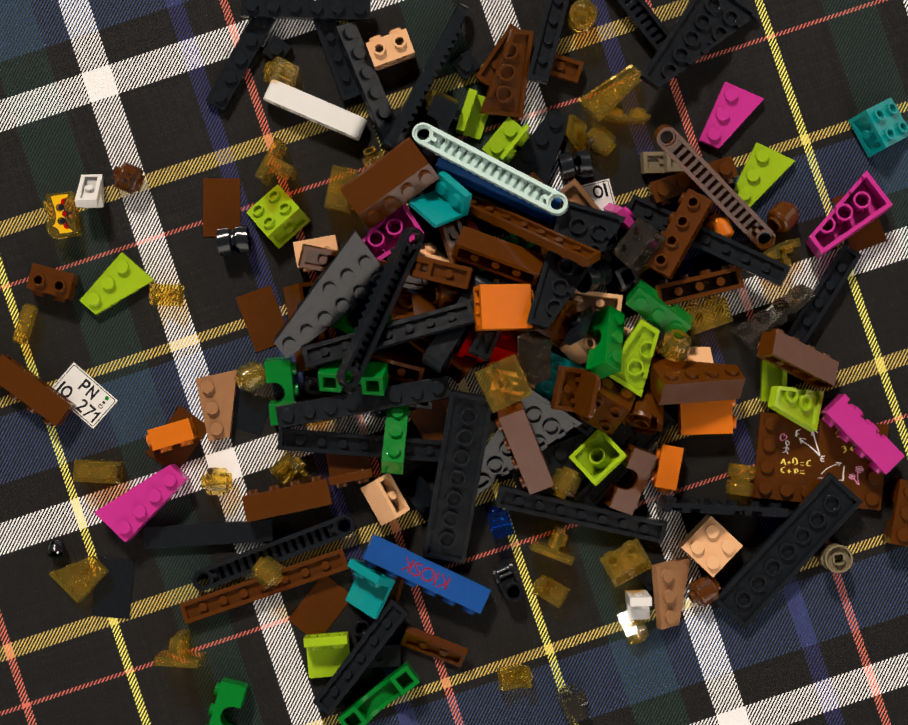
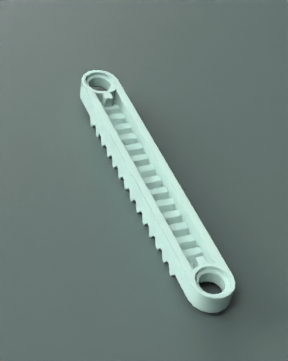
[412,122,568,216]

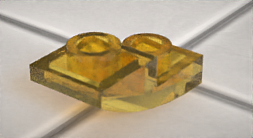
[603,107,651,125]
[762,238,801,260]

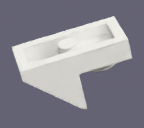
[75,174,104,208]
[625,590,652,620]

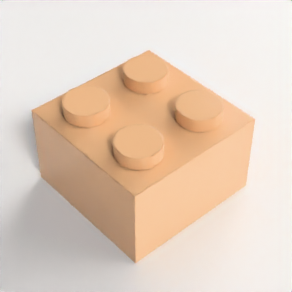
[678,514,743,577]

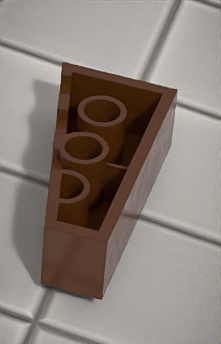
[646,358,746,405]

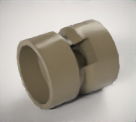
[818,542,853,573]

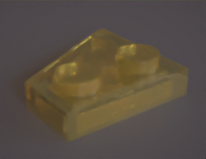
[49,556,109,603]

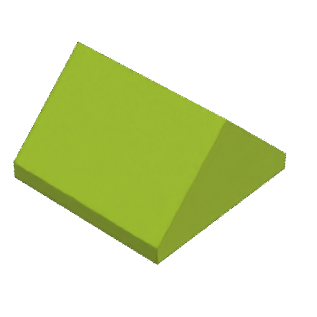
[569,429,627,486]

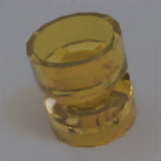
[567,0,597,34]
[725,463,757,497]

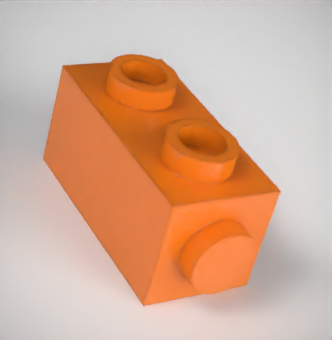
[146,417,198,453]
[650,444,684,494]

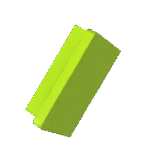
[456,88,489,140]
[760,359,787,401]

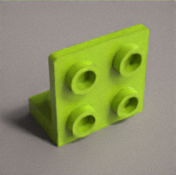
[481,116,530,164]
[247,185,311,249]
[303,631,350,678]

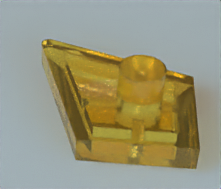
[565,114,587,151]

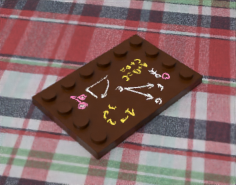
[751,412,889,510]

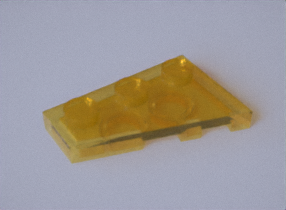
[578,64,642,122]

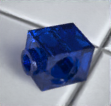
[486,507,515,540]

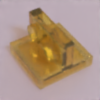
[255,137,298,186]
[474,354,533,413]
[529,524,575,566]
[154,629,206,668]

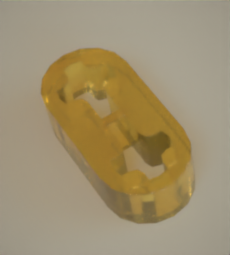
[13,303,38,345]

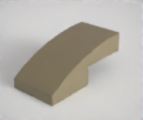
[640,151,683,174]

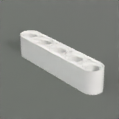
[263,79,367,141]

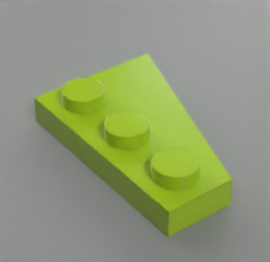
[733,142,795,207]
[79,252,155,315]
[609,318,660,397]
[768,386,824,432]

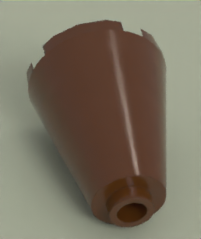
[622,381,664,435]

